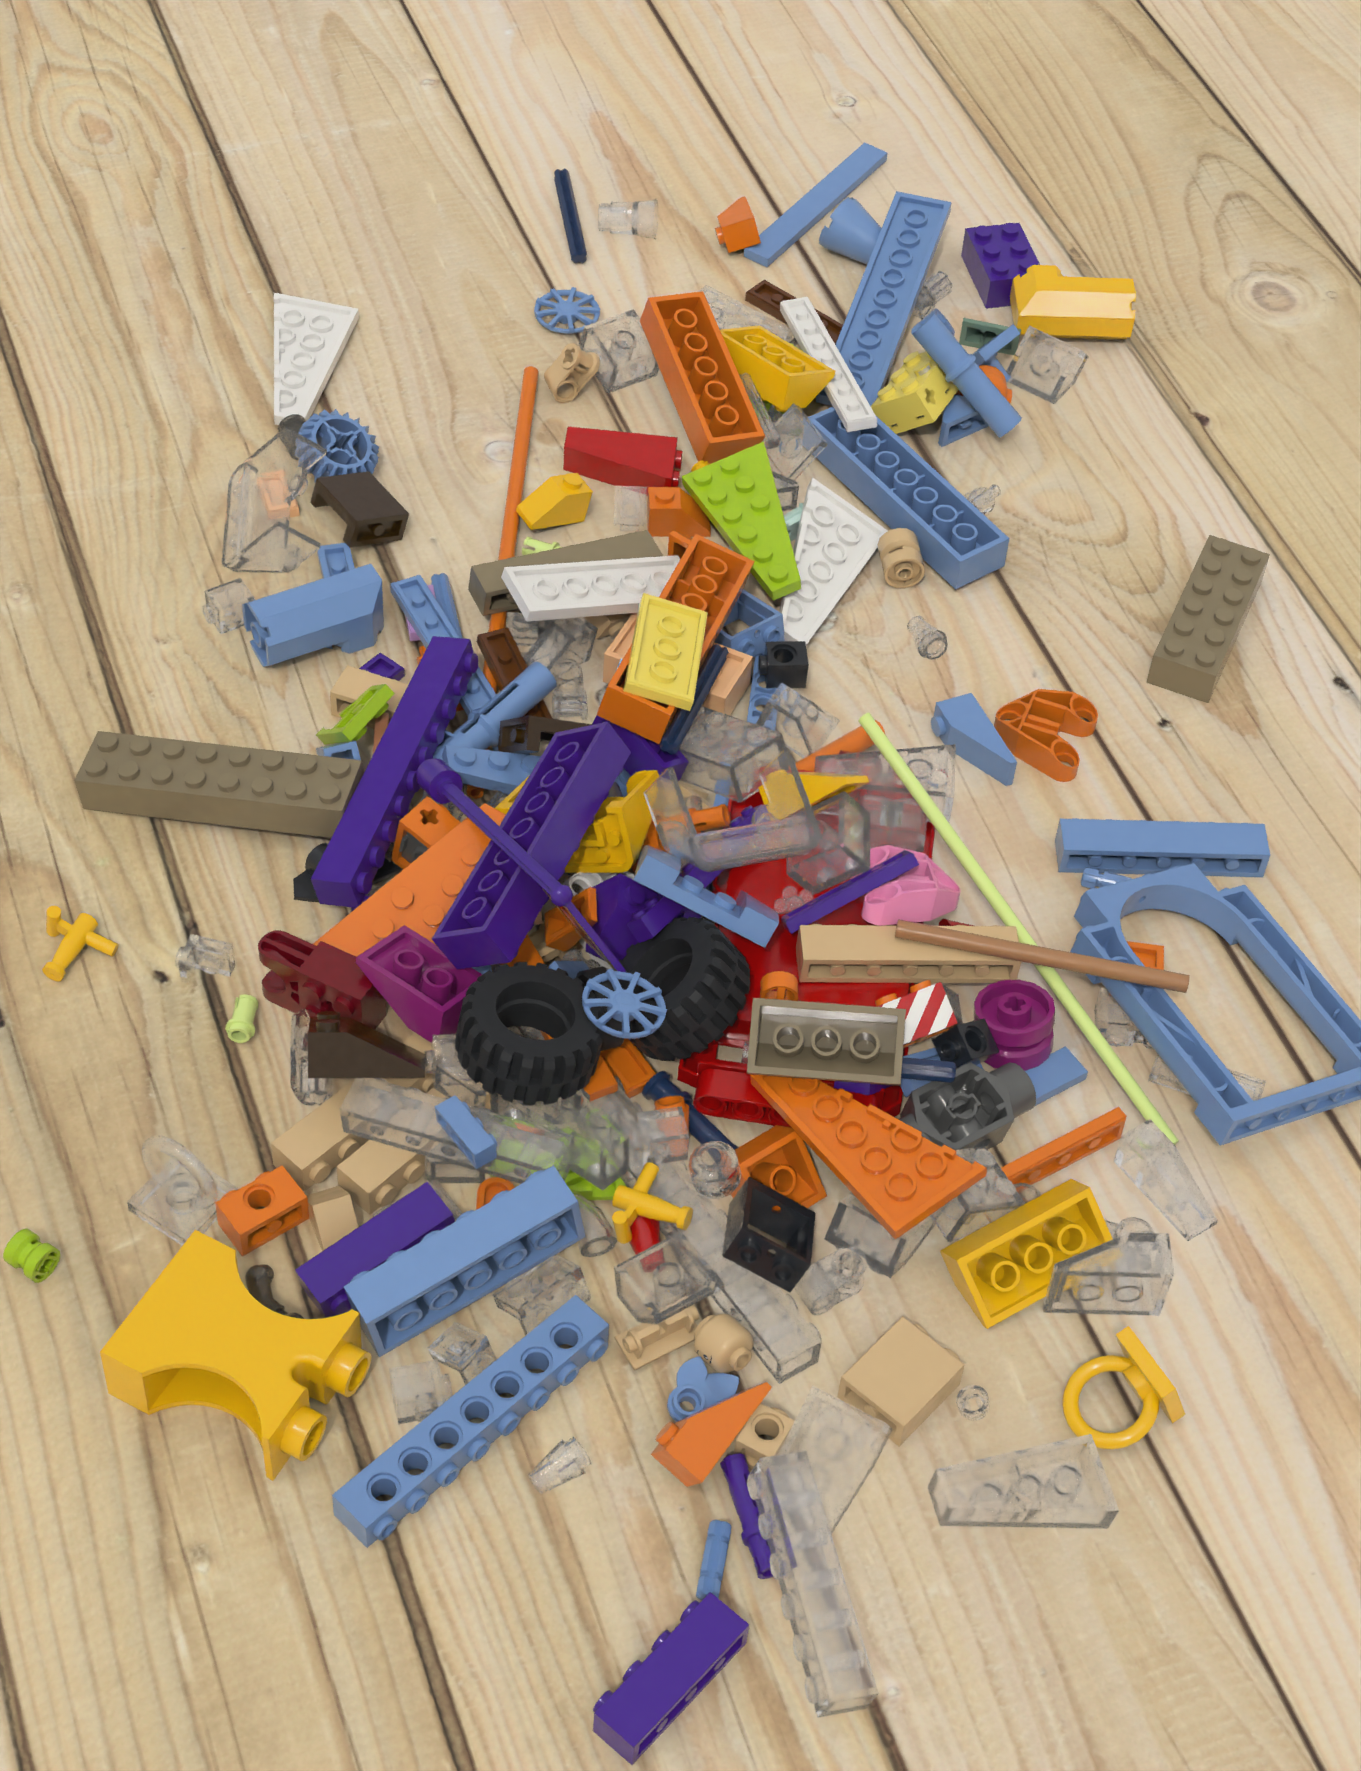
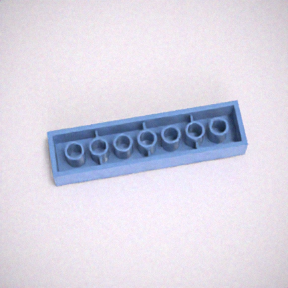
[804,407,1010,590]

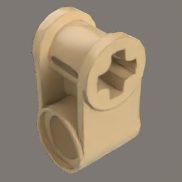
[544,343,600,403]

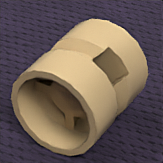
[877,528,925,589]

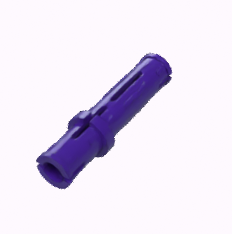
[720,1453,784,1579]

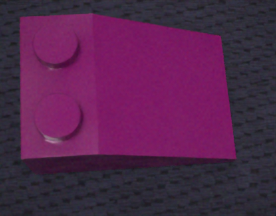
[356,925,483,1046]

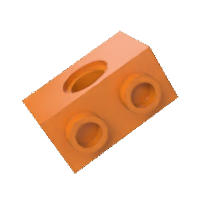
[215,1165,309,1257]

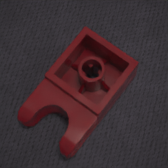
[258,930,387,1030]

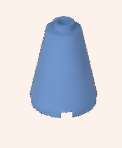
[819,197,882,265]

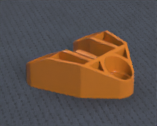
[994,689,1098,782]

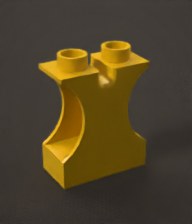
[100,1230,371,1481]

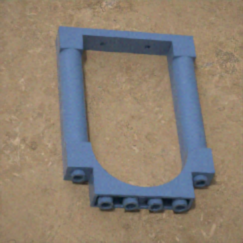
[1070,863,1361,1146]

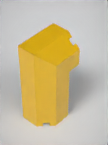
[1010,265,1136,340]

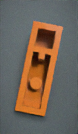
[651,1382,772,1487]

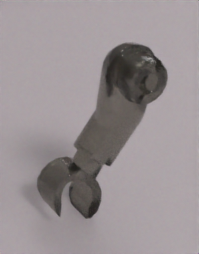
[245,1264,304,1319]

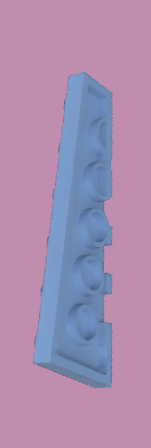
[442,745,631,797]

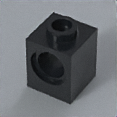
[758,641,809,688]
[932,1018,999,1069]

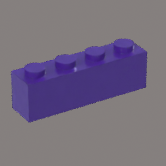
[295,1182,455,1318]
[593,1592,749,1765]

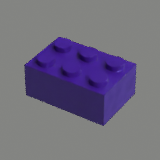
[961,223,1040,309]

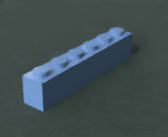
[1055,818,1270,877]

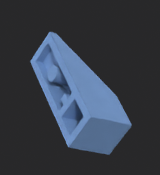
[931,693,1017,786]

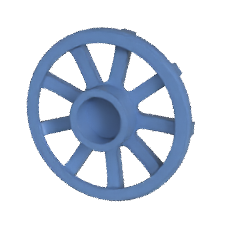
[534,287,600,334]
[582,969,667,1039]

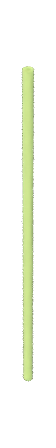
[858,713,1179,1149]

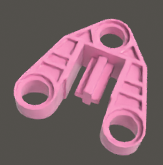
[850,845,960,926]

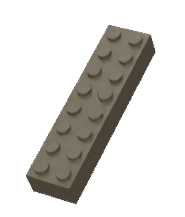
[74,731,364,838]

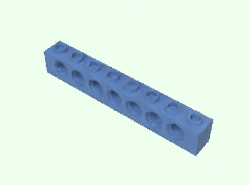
[332,1295,609,1548]

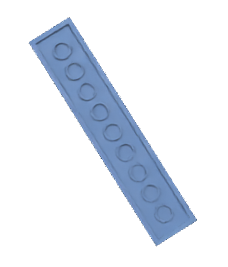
[816,191,951,406]

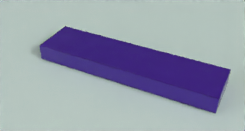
[781,850,919,934]

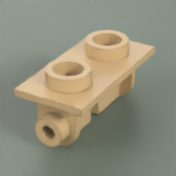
[614,1303,699,1371]

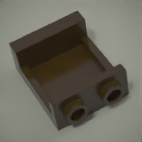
[310,471,409,548]
[498,715,592,754]

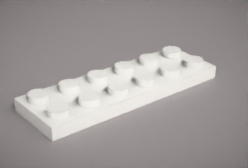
[501,555,680,622]

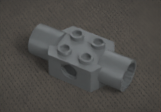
[899,1062,1036,1161]

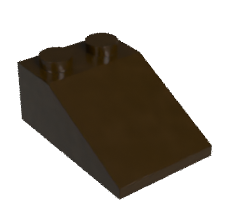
[308,1011,425,1078]

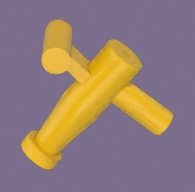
[42,906,119,982]
[612,1162,693,1244]

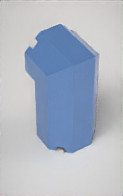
[242,564,384,667]

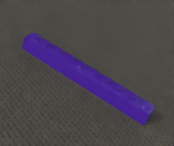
[626,804,771,943]

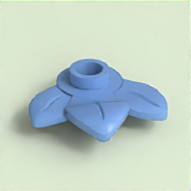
[667,1356,739,1422]

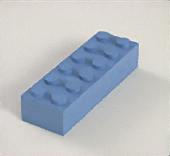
[343,1165,586,1357]

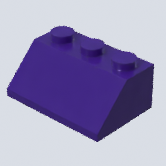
[585,873,701,961]

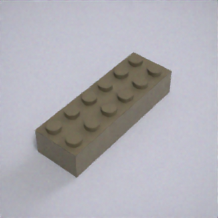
[1146,535,1270,703]

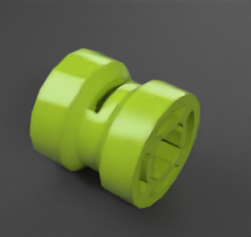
[3,1228,60,1283]

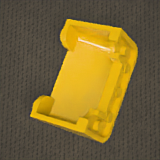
[495,770,661,873]

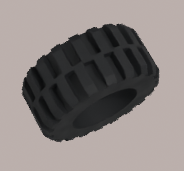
[618,917,750,1061]
[455,962,606,1105]

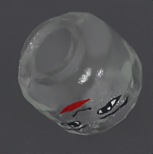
[688,1141,741,1199]

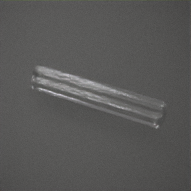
[739,373,781,449]

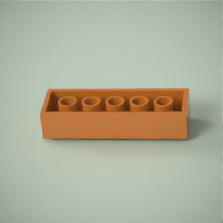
[640,291,765,464]

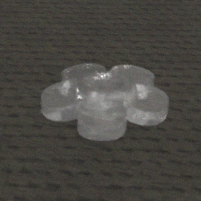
[774,886,814,915]

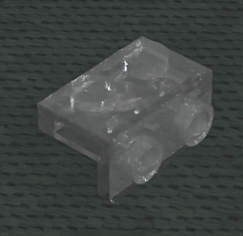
[493,1254,591,1336]

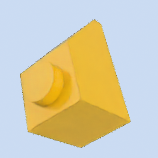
[516,473,593,530]

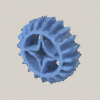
[295,409,379,483]

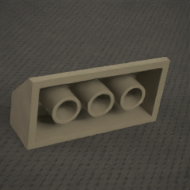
[747,998,906,1086]

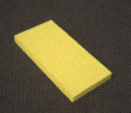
[623,593,708,711]

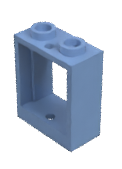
[715,589,785,657]

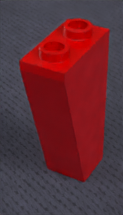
[563,426,683,496]

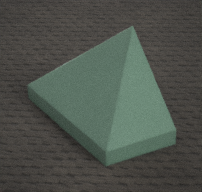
[959,318,1021,356]

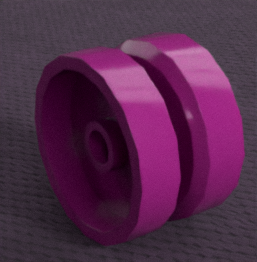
[974,979,1055,1071]

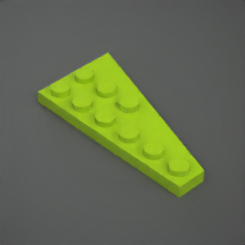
[682,441,801,601]

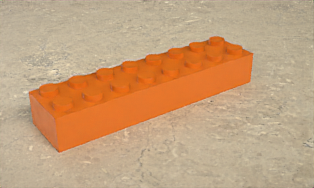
[597,534,755,744]

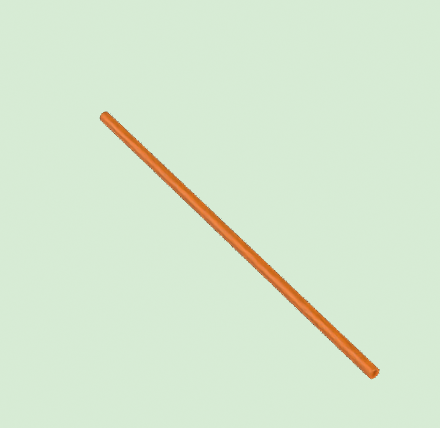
[466,366,539,799]

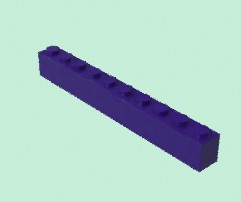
[311,636,478,908]

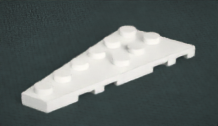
[274,293,359,429]
[779,477,888,645]

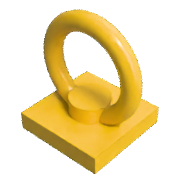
[1063,1326,1186,1449]

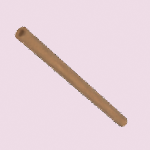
[895,919,1190,993]

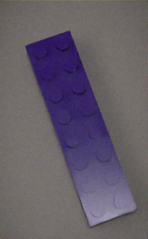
[432,722,631,969]

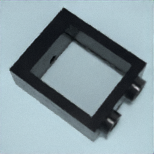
[722,1177,815,1293]

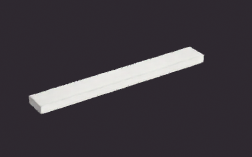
[780,297,877,432]

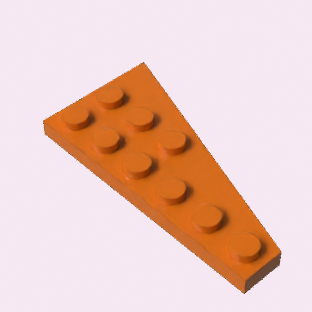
[313,803,506,957]
[750,1074,987,1240]

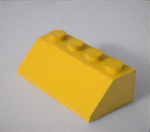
[720,326,836,413]
[940,1179,1119,1329]

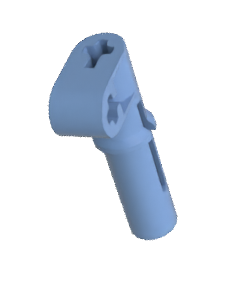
[911,308,1022,438]
[433,662,557,760]

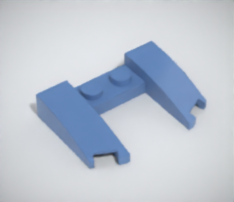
[633,845,779,948]

